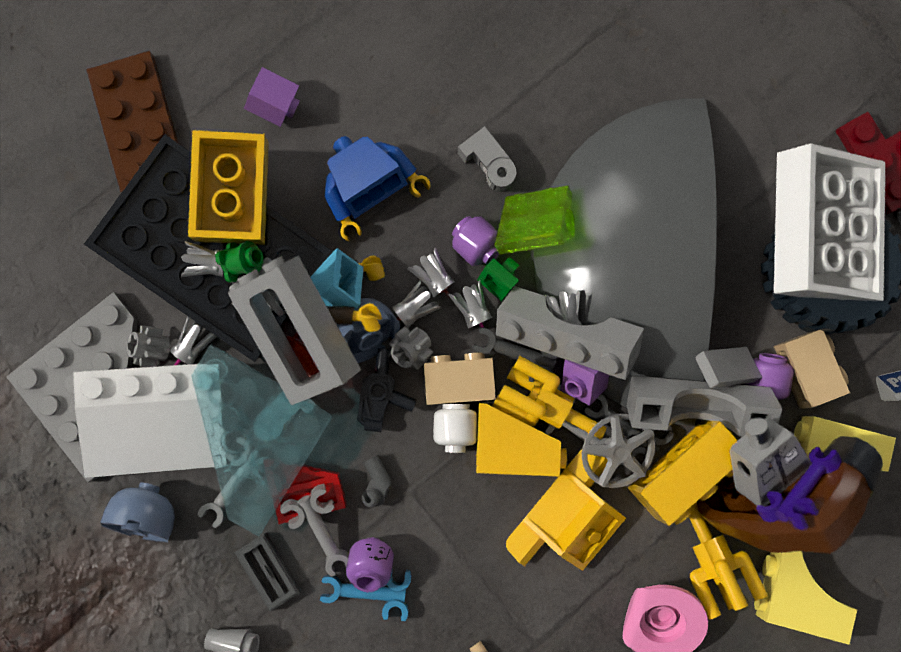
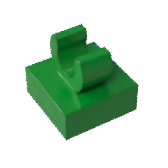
[477,257,520,302]

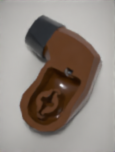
[697,436,883,553]

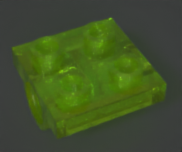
[495,185,575,254]

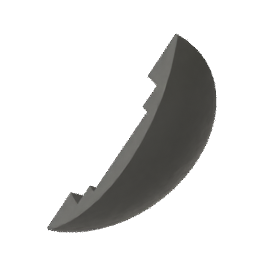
[534,98,717,427]

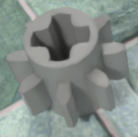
[126,325,170,367]
[389,326,433,370]

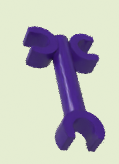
[756,447,842,530]

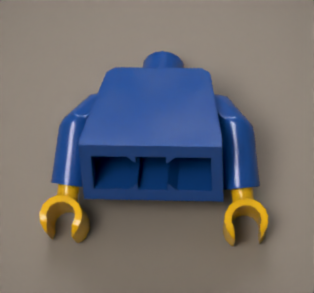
[325,136,430,241]

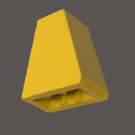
[476,403,567,477]

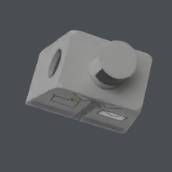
[730,418,812,506]

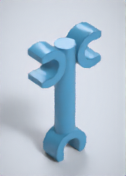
[320,569,412,621]

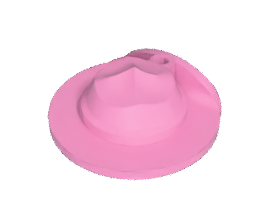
[623,585,708,652]

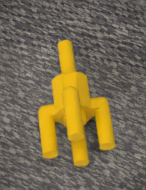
[492,355,607,439]
[689,502,768,620]

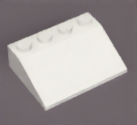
[774,144,885,301]
[73,363,227,478]

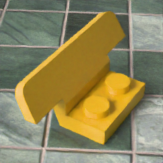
[506,449,626,571]

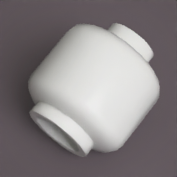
[433,404,478,453]

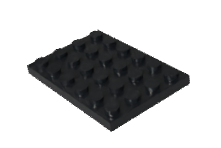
[84,134,333,362]

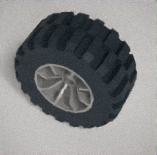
[761,218,901,335]

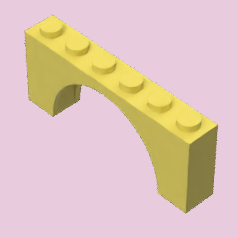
[754,416,896,645]

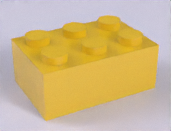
[188,130,269,245]
[628,421,738,526]

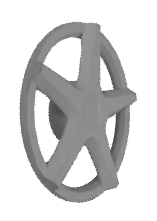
[582,414,655,488]

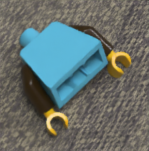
[310,248,385,332]

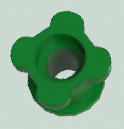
[215,241,263,283]

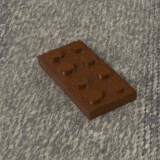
[86,51,179,193]

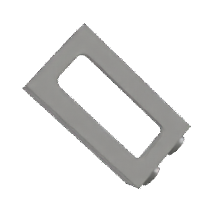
[228,256,361,406]

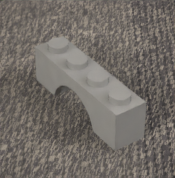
[496,286,644,380]
[626,376,782,437]

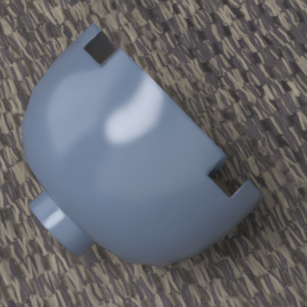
[336,298,400,363]
[100,482,175,543]

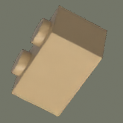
[774,330,850,408]
[424,353,496,405]

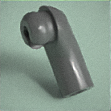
[362,455,392,508]

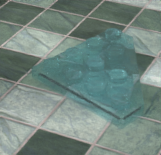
[191,344,333,536]

